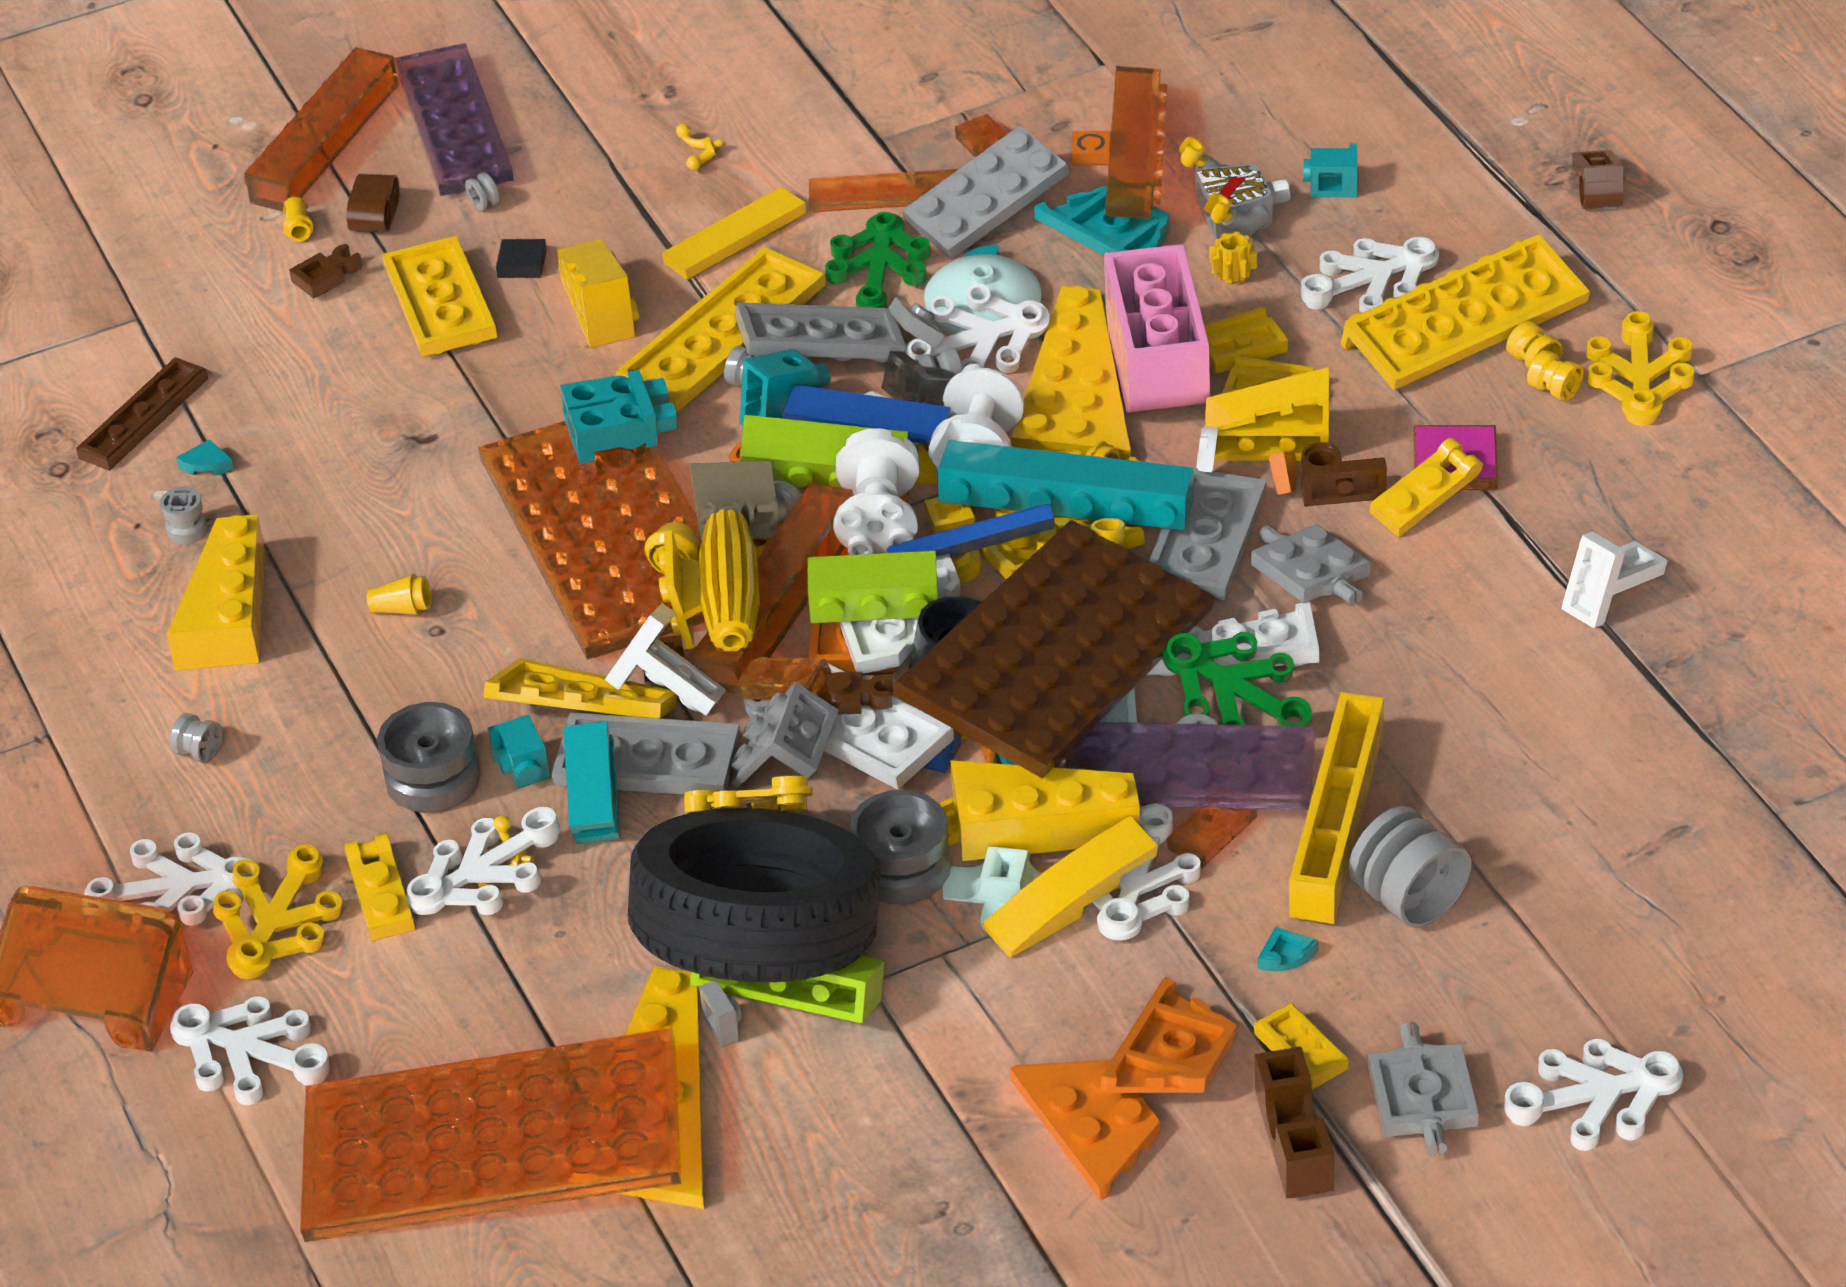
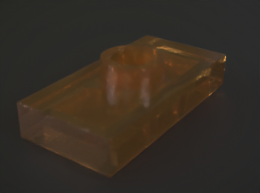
[1167,787,1257,868]

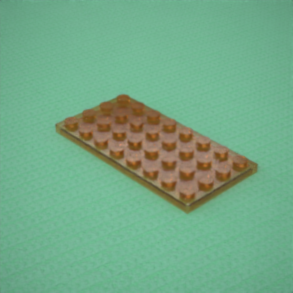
[478,421,705,660]
[300,1028,681,1242]

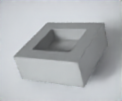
[699,980,742,1048]

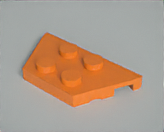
[1100,977,1237,1093]
[1010,1060,1161,1200]

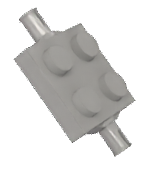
[1251,524,1370,606]
[1368,1022,1479,1156]

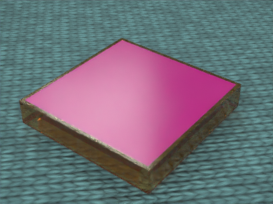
[1413,425,1498,490]

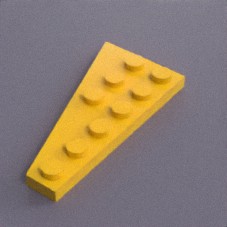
[1011,285,1131,460]
[566,966,704,1209]

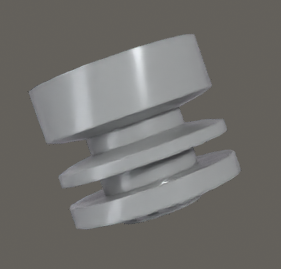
[1348,806,1471,928]

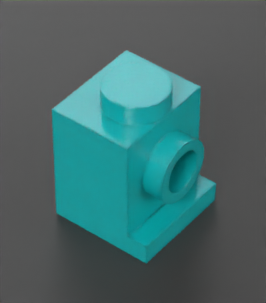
[1303,143,1357,197]
[487,714,550,789]

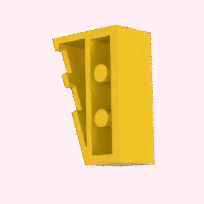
[557,238,639,348]
[1205,367,1329,461]

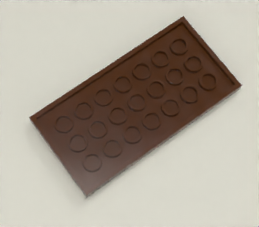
[893,520,1215,778]

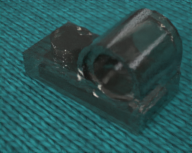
[881,351,956,405]

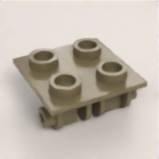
[690,461,785,542]

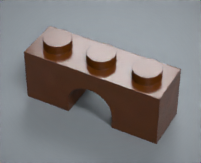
[1255,1046,1334,1199]

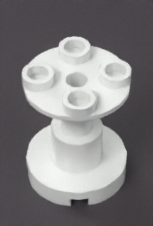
[928,364,1024,475]
[833,428,919,555]

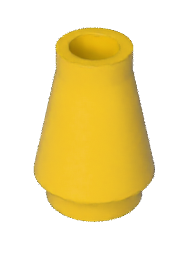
[367,574,432,615]

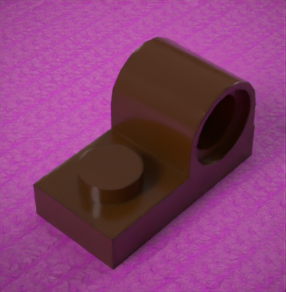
[1572,150,1624,209]
[1301,442,1387,507]

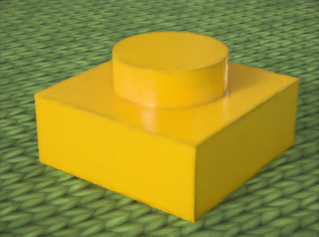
[924,497,975,534]

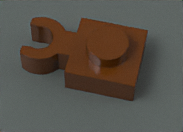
[289,244,362,299]
[817,672,894,715]

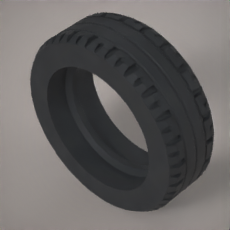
[627,808,881,983]

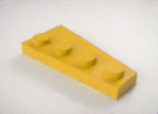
[484,658,677,719]

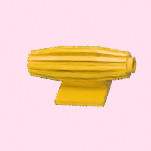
[658,509,760,652]

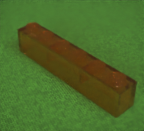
[244,47,399,211]
[1105,66,1167,219]
[689,484,854,695]

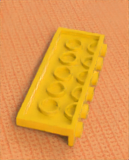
[1341,234,1590,391]

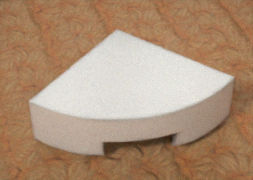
[1196,426,1218,473]

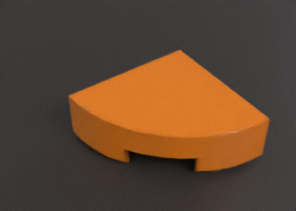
[1269,452,1297,495]

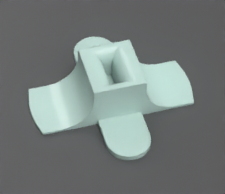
[943,846,1042,928]

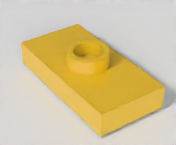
[1254,1002,1349,1090]

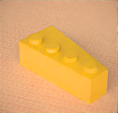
[167,514,265,671]
[950,760,1140,861]

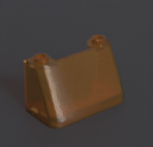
[0,886,193,1052]

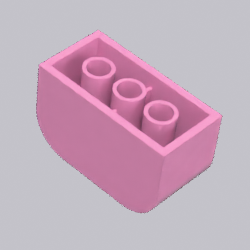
[1104,244,1210,413]

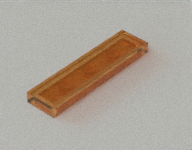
[809,169,959,213]

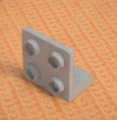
[729,682,838,789]

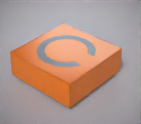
[1071,131,1111,165]

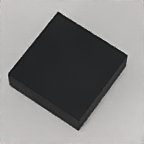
[496,239,547,278]

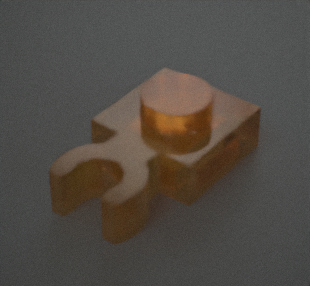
[955,114,1006,157]

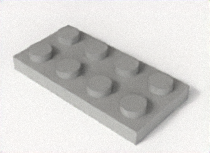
[902,125,1070,260]
[735,302,906,362]
[1149,468,1267,601]
[552,712,741,795]

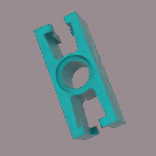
[563,721,620,844]

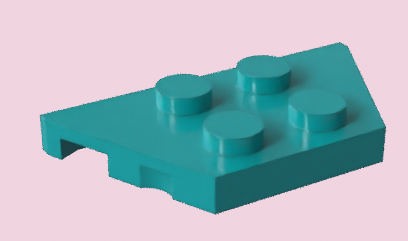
[1034,184,1170,256]

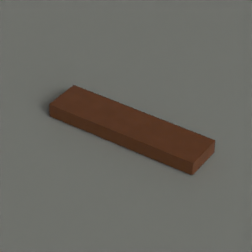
[76,357,208,471]

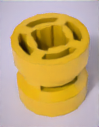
[1506,321,1563,369]
[1527,349,1584,402]

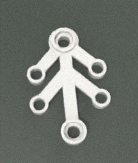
[1301,237,1439,312]
[903,284,1050,374]
[1093,804,1201,940]
[406,807,560,915]
[84,832,252,932]
[170,996,330,1105]
[1505,1039,1683,1151]

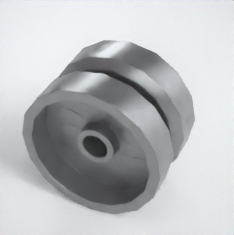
[377,702,480,812]
[849,790,951,903]

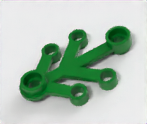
[825,211,931,308]
[1162,632,1312,747]

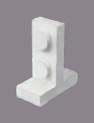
[1561,531,1668,628]
[605,603,726,716]

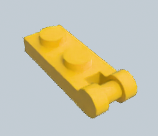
[1370,437,1483,538]
[343,832,415,942]

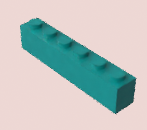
[938,440,1194,530]

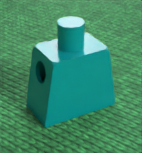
[739,349,831,426]

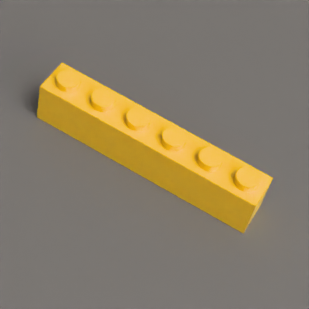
[1289,692,1384,924]

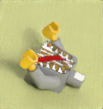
[1179,136,1290,241]

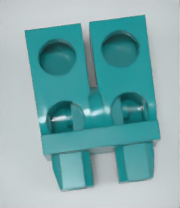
[560,370,678,464]

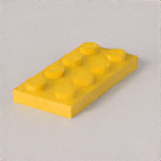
[382,235,498,357]

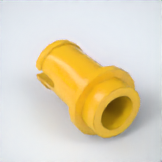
[283,197,314,242]

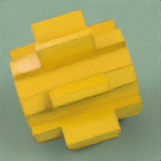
[1209,232,1257,284]

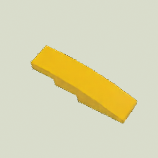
[983,816,1158,958]

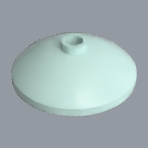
[924,254,1042,339]

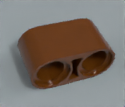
[346,174,400,232]

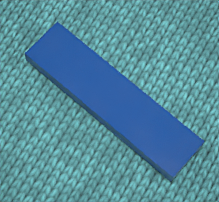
[783,384,951,445]
[887,503,1055,557]

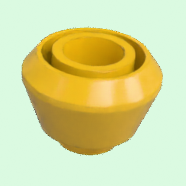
[644,523,699,573]

